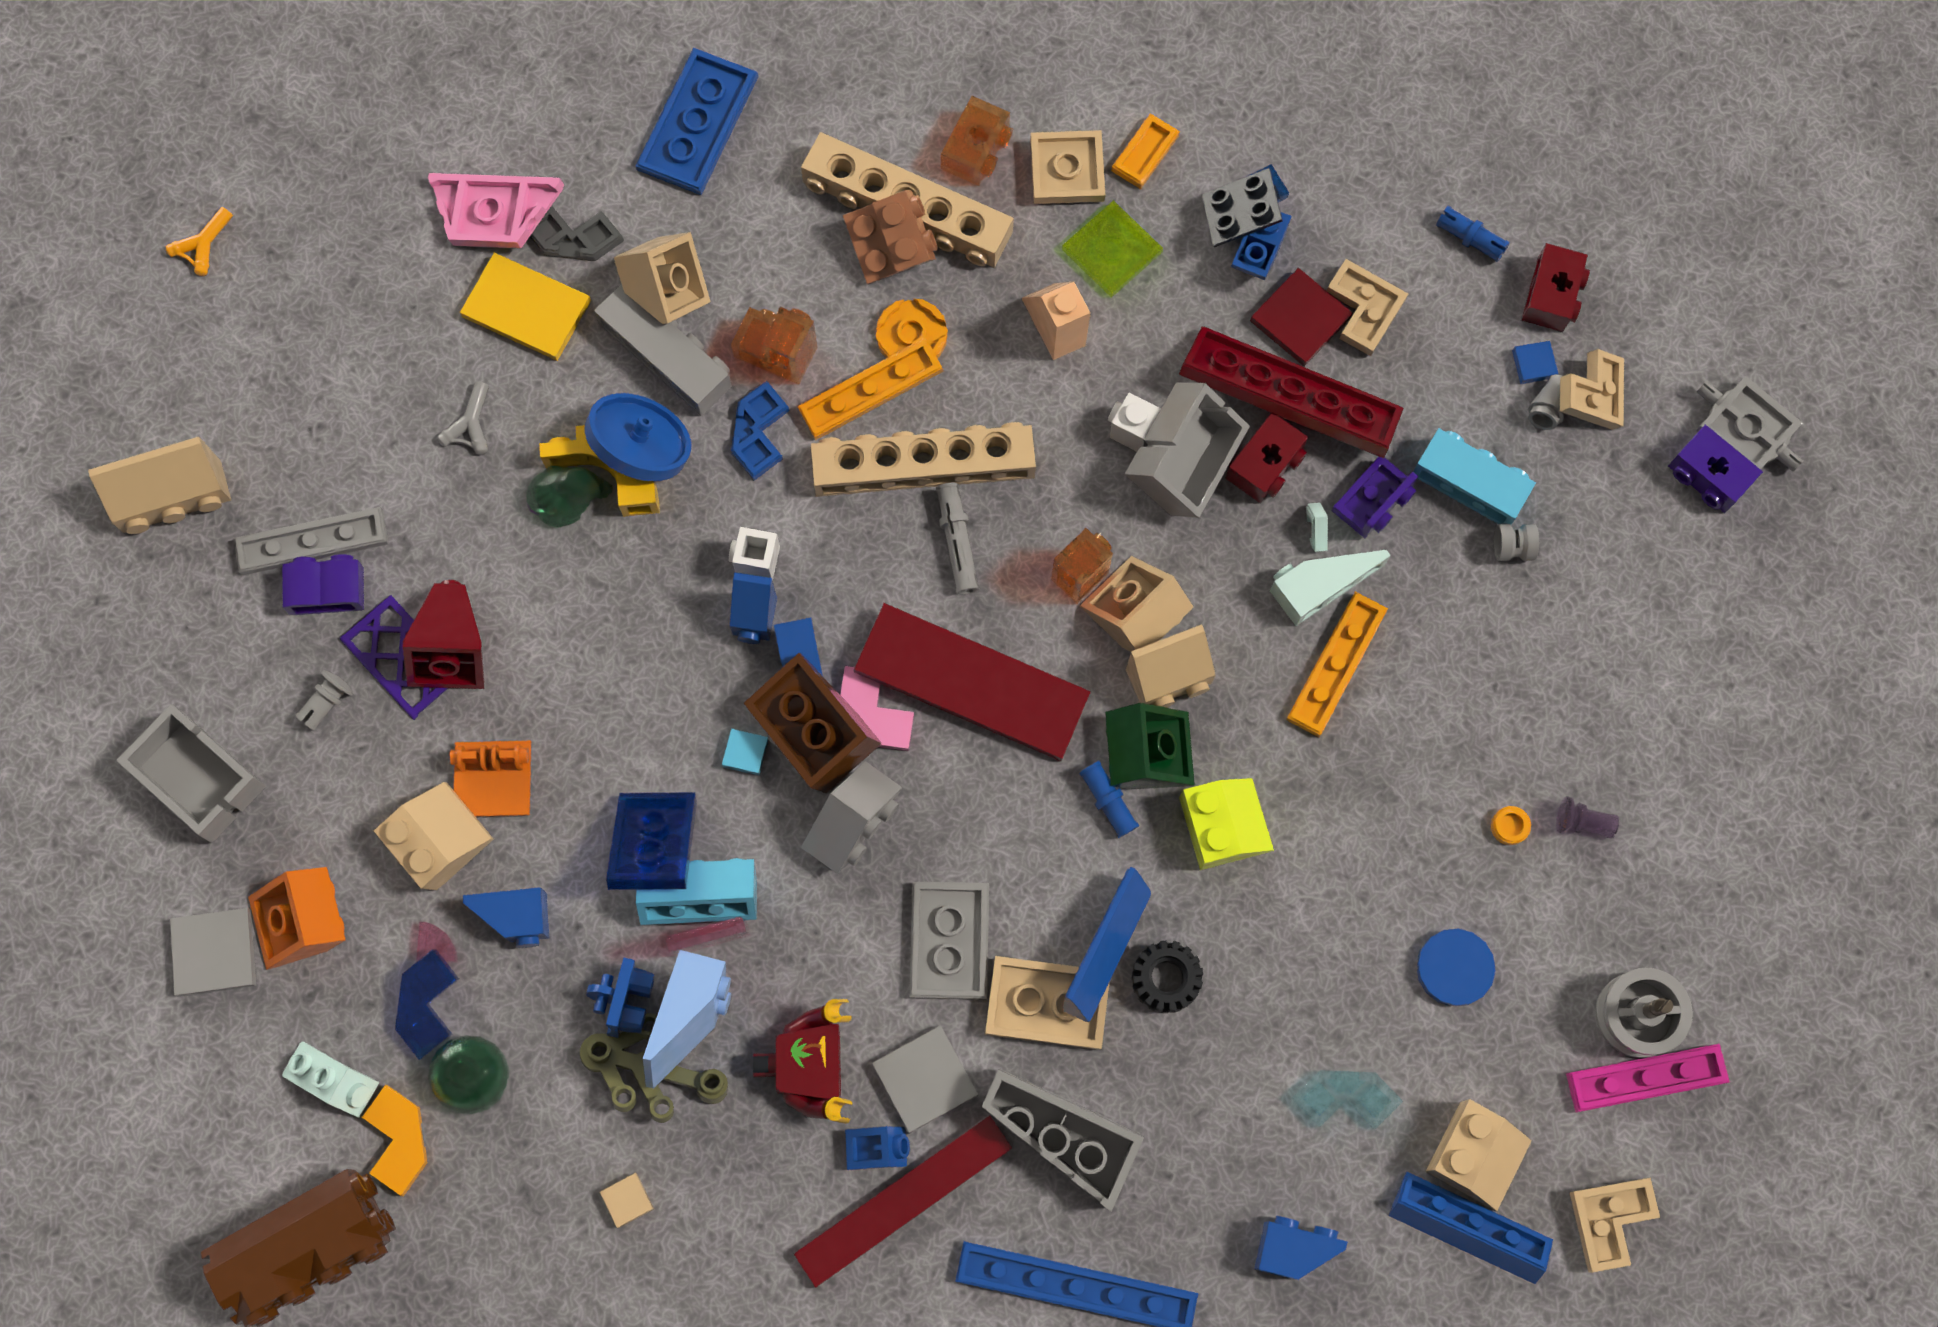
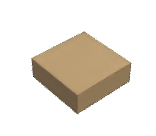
[600,1173,654,1228]

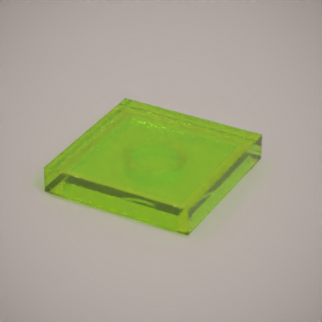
[1062,200,1163,298]

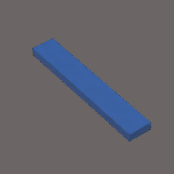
[955,1241,1198,1327]

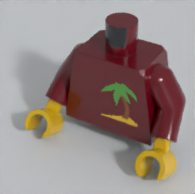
[753,999,853,1124]

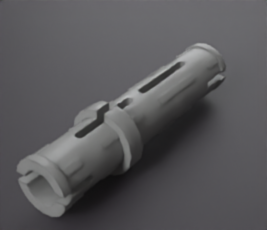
[936,482,980,595]

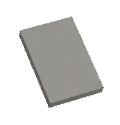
[909,882,989,1000]

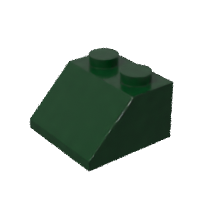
[1105,703,1195,789]

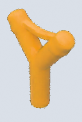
[166,207,233,276]

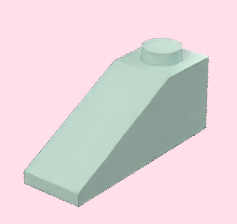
[1270,550,1391,626]

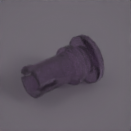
[1556,796,1619,839]

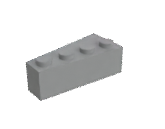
[982,1068,1144,1212]

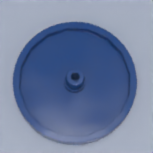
[584,393,692,481]

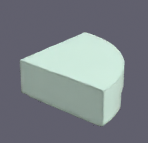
[1306,503,1328,552]

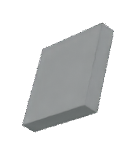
[170,908,256,997]
[872,1025,978,1134]

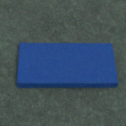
[636,47,758,195]

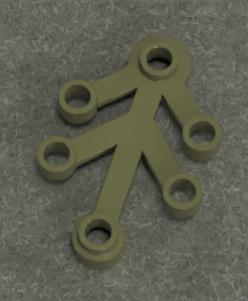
[580,1013,728,1123]

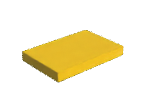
[460,252,591,361]

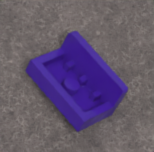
[1331,457,1418,539]

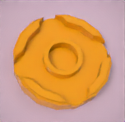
[876,298,948,358]

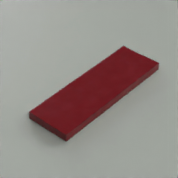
[1179,326,1404,458]
[854,603,1091,761]

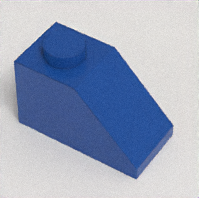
[730,572,777,644]
[463,887,549,948]

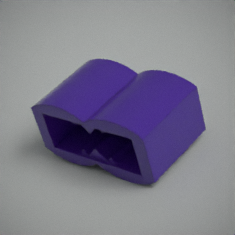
[282,554,364,615]

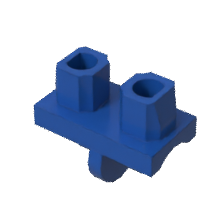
[586,958,654,1038]

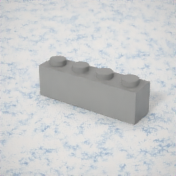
[594,284,732,416]

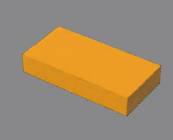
[1111,113,1180,189]

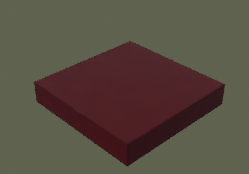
[1250,267,1353,367]

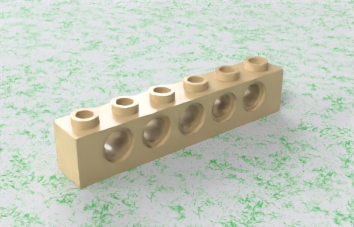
[801,132,1014,268]
[811,422,1036,497]

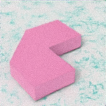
[840,666,914,751]

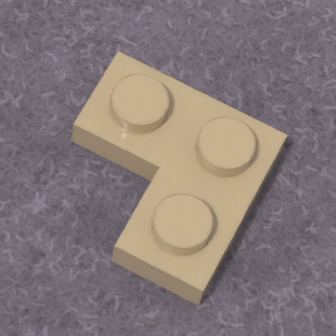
[1327,259,1408,356]
[1560,349,1624,430]
[1570,1178,1660,1273]

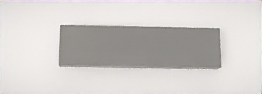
[234,507,389,576]

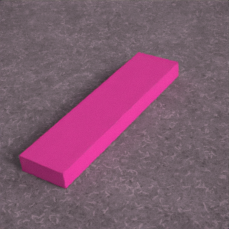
[1566,1044,1730,1112]

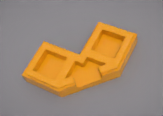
[362,1084,428,1196]

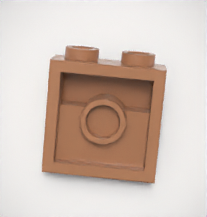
[843,190,937,284]

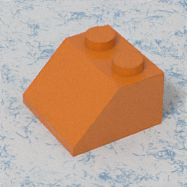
[248,867,346,970]

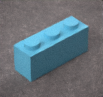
[1413,428,1536,525]
[636,858,757,925]

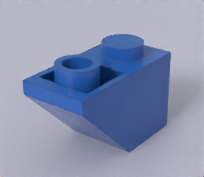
[1231,212,1292,280]
[1254,1216,1348,1280]

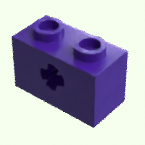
[1668,424,1763,513]

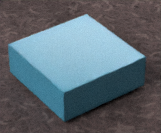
[722,729,769,776]

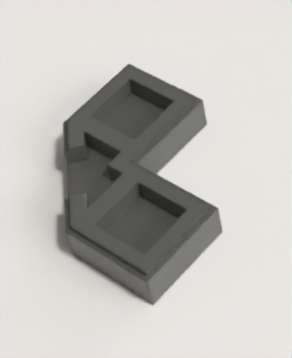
[530,206,624,261]

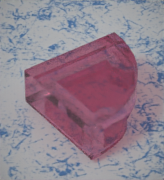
[416,922,457,962]

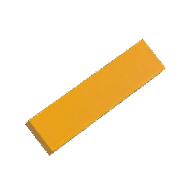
[797,337,944,440]
[1286,591,1388,737]

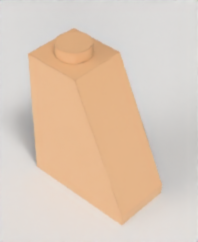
[1022,282,1090,360]

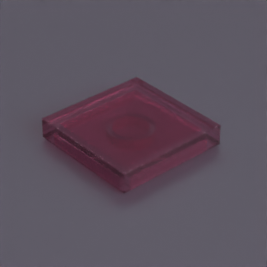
[666,917,751,956]

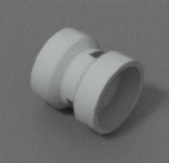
[1494,524,1539,561]

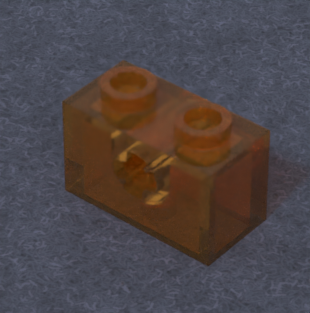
[941,96,1013,186]
[1051,528,1113,604]

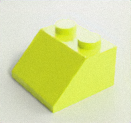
[1179,778,1274,870]

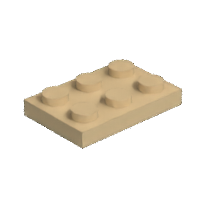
[985,956,1109,1050]

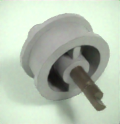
[1596,968,1693,1058]

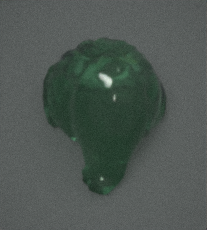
[526,465,613,527]

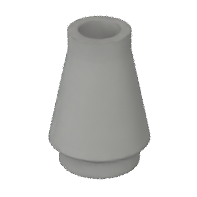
[1528,374,1564,430]

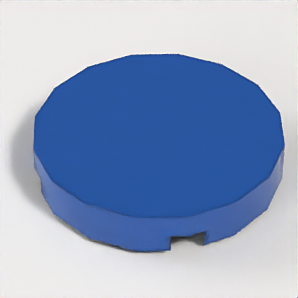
[1417,928,1496,1006]

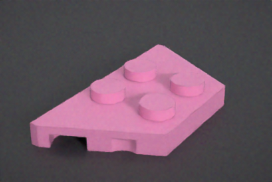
[428,173,564,249]

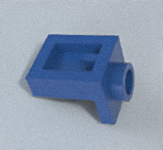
[845,1126,910,1170]

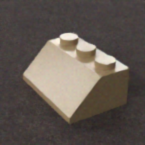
[88,437,231,534]

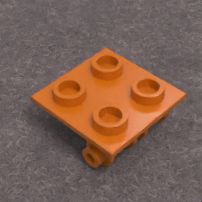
[450,740,532,817]

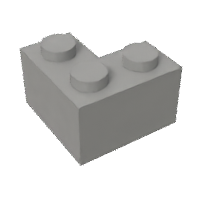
[801,761,902,874]

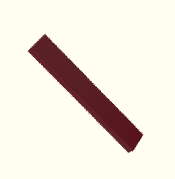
[794,1115,1012,1288]

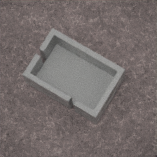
[1125,382,1250,518]
[116,704,266,843]

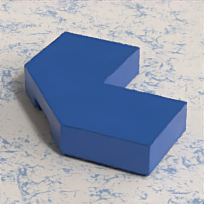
[731,381,790,480]

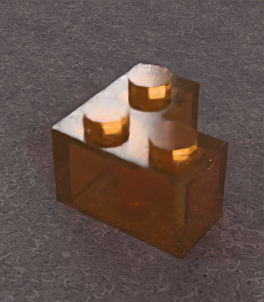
[731,307,818,384]

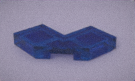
[395,949,459,1060]

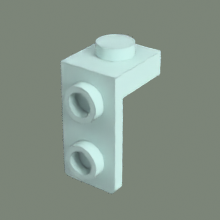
[282,1042,379,1118]

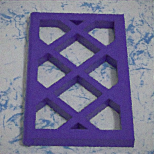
[340,595,448,720]

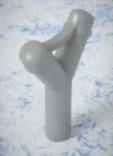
[437,381,489,455]

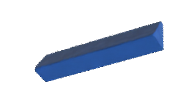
[1063,867,1151,1022]
[1389,1172,1553,1284]

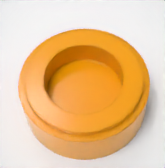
[1491,806,1531,845]

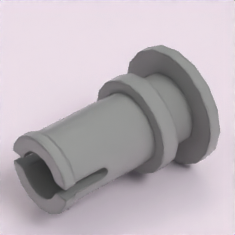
[295,670,354,730]

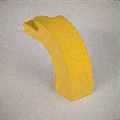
[539,425,660,517]

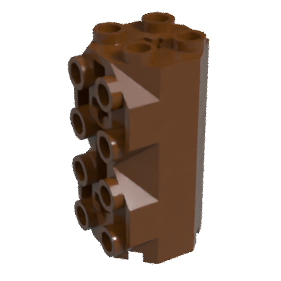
[201,1169,396,1327]

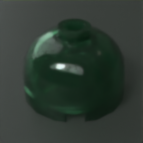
[428,1035,510,1115]

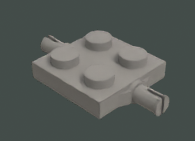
[1696,376,1804,472]

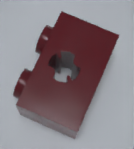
[1521,243,1590,332]
[1225,413,1308,504]

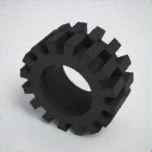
[1131,940,1204,1014]

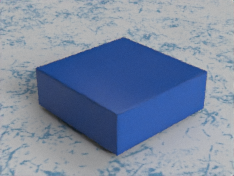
[1512,341,1558,384]

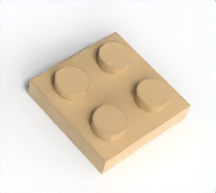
[1030,130,1105,204]

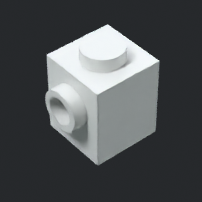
[1108,393,1161,452]
[729,527,780,580]

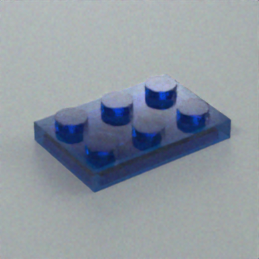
[606,792,697,890]

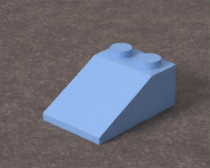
[643,950,731,1089]

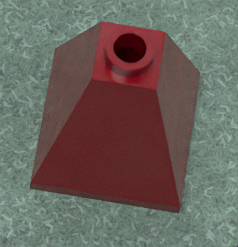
[403,580,485,689]

